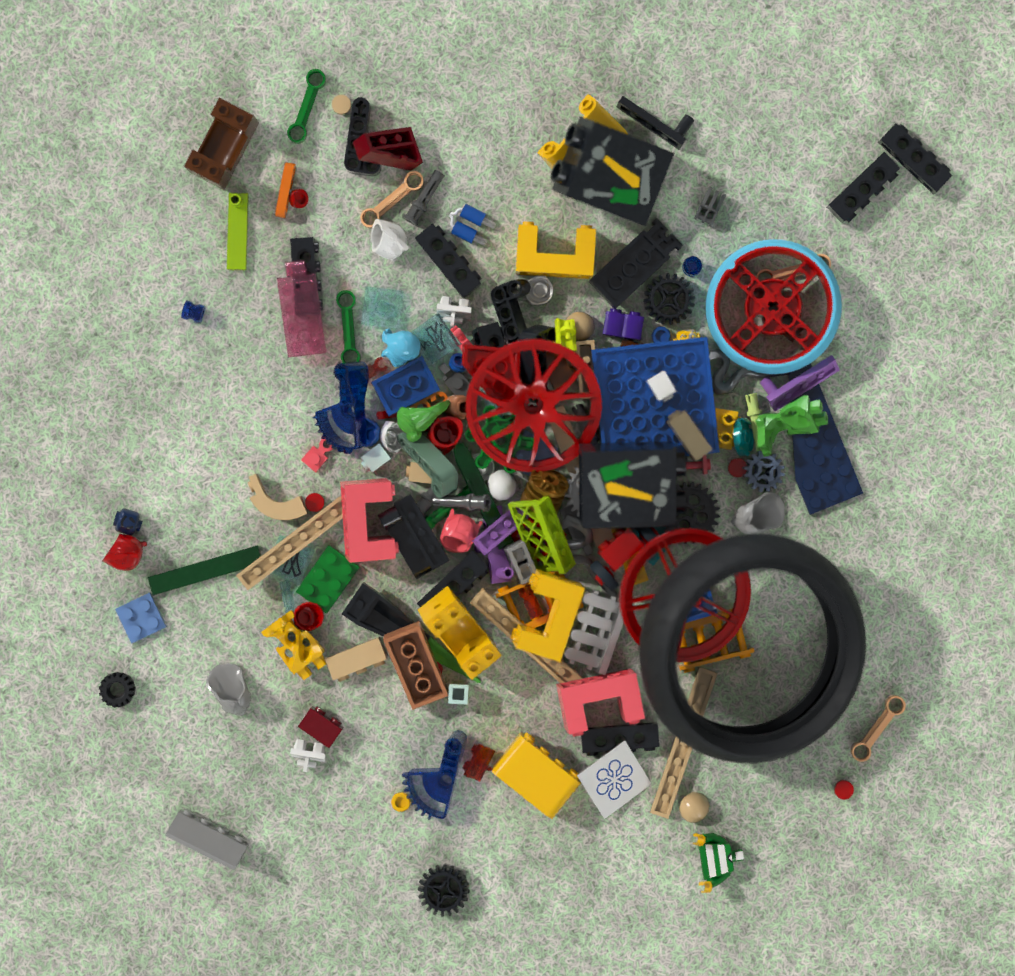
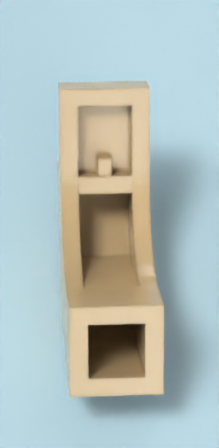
[248,474,309,520]

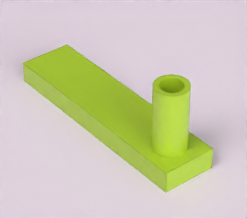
[227,193,249,270]

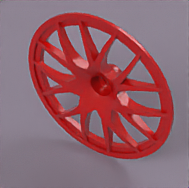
[466,339,602,472]

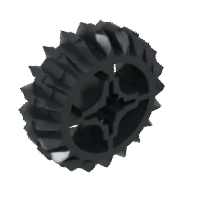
[643,273,695,325]
[418,864,470,917]

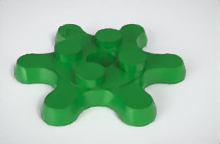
[465,405,534,474]

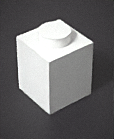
[646,371,676,402]

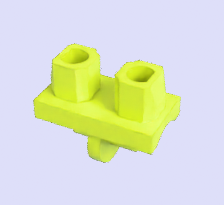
[555,318,577,352]

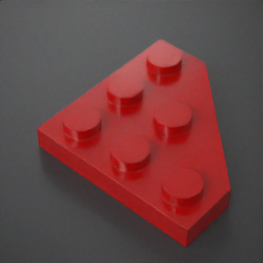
[462,344,520,406]

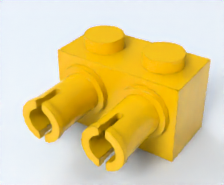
[715,408,741,450]

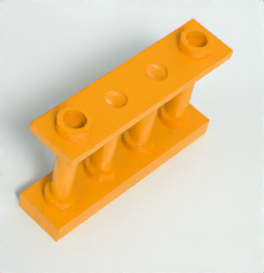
[495,564,584,628]
[678,609,755,673]

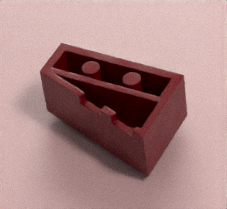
[353,127,423,171]

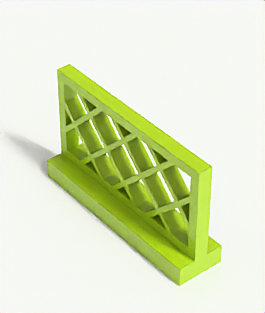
[507,496,576,574]

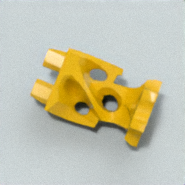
[261,610,326,680]

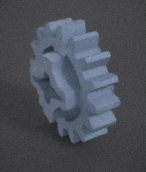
[743,451,785,492]

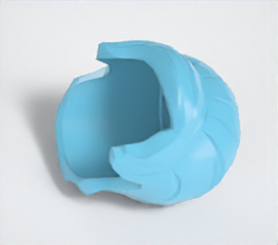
[381,328,421,367]

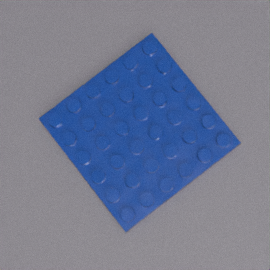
[591,337,720,456]

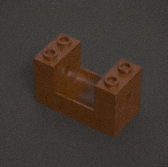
[184,98,259,190]

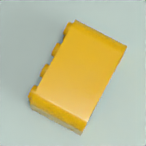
[492,732,581,819]

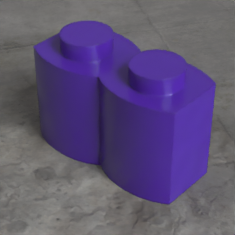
[603,308,644,340]

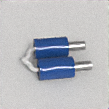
[449,204,496,246]

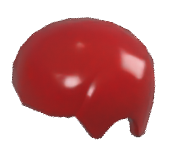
[293,602,324,631]

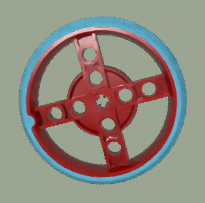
[706,239,842,374]

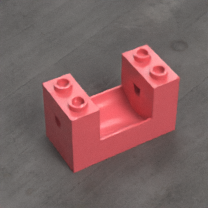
[340,478,399,563]
[556,668,645,736]

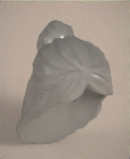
[731,492,785,535]
[206,663,251,716]

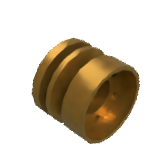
[520,469,569,514]

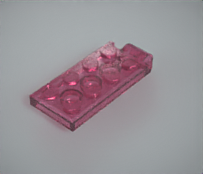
[277,260,327,358]

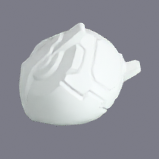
[370,219,409,262]

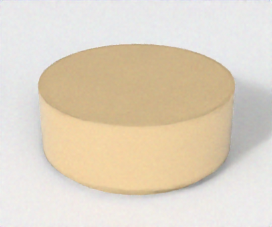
[332,95,351,115]

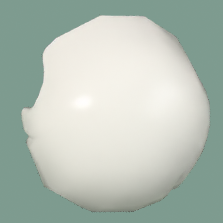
[487,470,517,501]

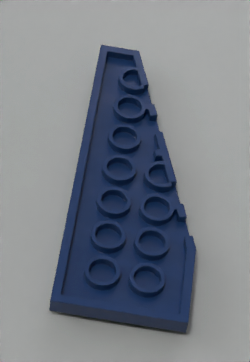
[788,363,863,515]

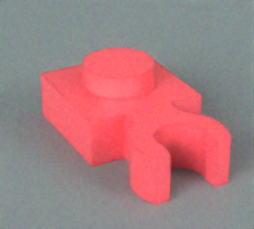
[450,325,472,351]
[301,438,334,473]

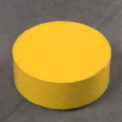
[391,792,411,812]

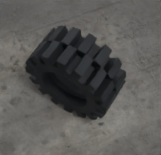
[99,672,136,708]

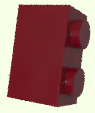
[298,706,343,748]

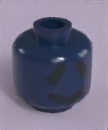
[113,508,143,536]

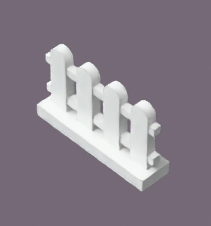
[563,590,624,675]

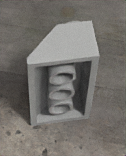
[165,809,249,870]

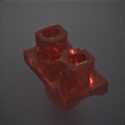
[462,744,495,782]

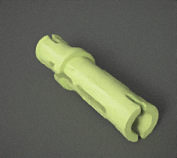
[745,393,762,452]

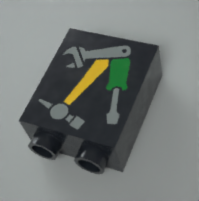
[550,116,674,226]
[579,441,686,529]

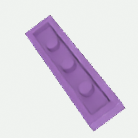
[760,355,840,412]
[483,505,514,584]
[472,507,530,556]

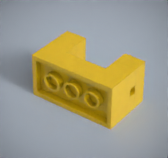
[516,222,596,279]
[511,569,585,662]
[418,586,502,680]

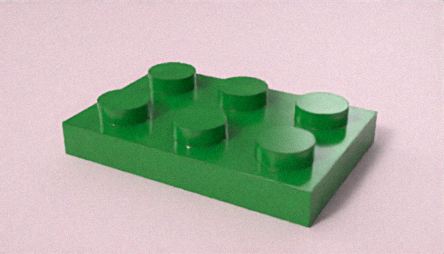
[296,545,360,614]

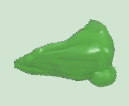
[397,400,450,442]

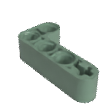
[397,432,458,499]

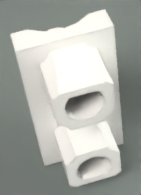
[436,296,472,328]
[290,739,326,772]

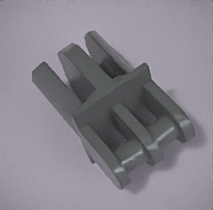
[694,186,726,227]

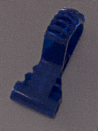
[312,361,369,454]
[402,730,467,820]

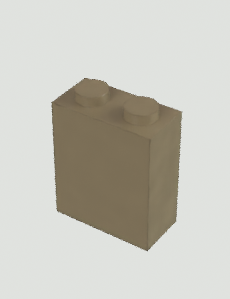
[666,410,713,461]

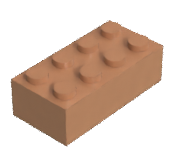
[383,621,448,710]

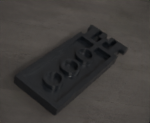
[589,218,683,309]

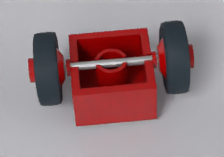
[590,527,659,592]

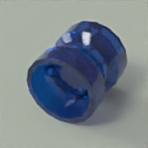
[682,256,702,277]
[181,300,206,324]

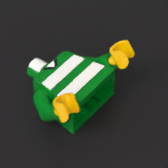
[693,833,744,893]

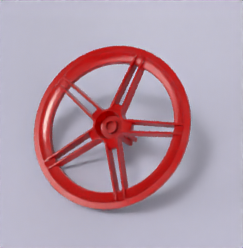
[619,528,751,662]

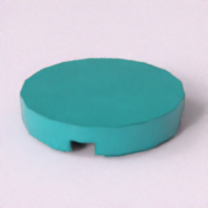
[733,418,754,456]

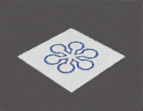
[577,740,651,819]

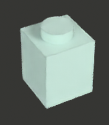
[361,443,392,473]
[448,683,469,704]

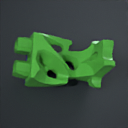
[755,395,828,457]

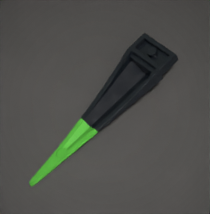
[342,582,481,683]

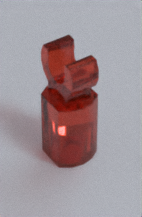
[354,357,388,385]
[518,584,544,620]

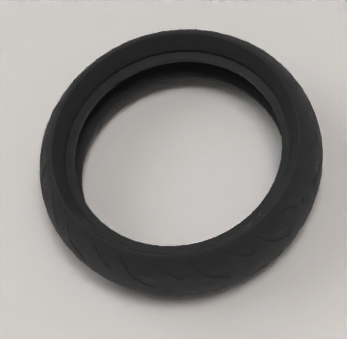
[639,534,866,763]

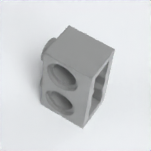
[503,540,536,585]

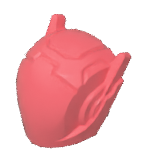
[440,508,482,553]

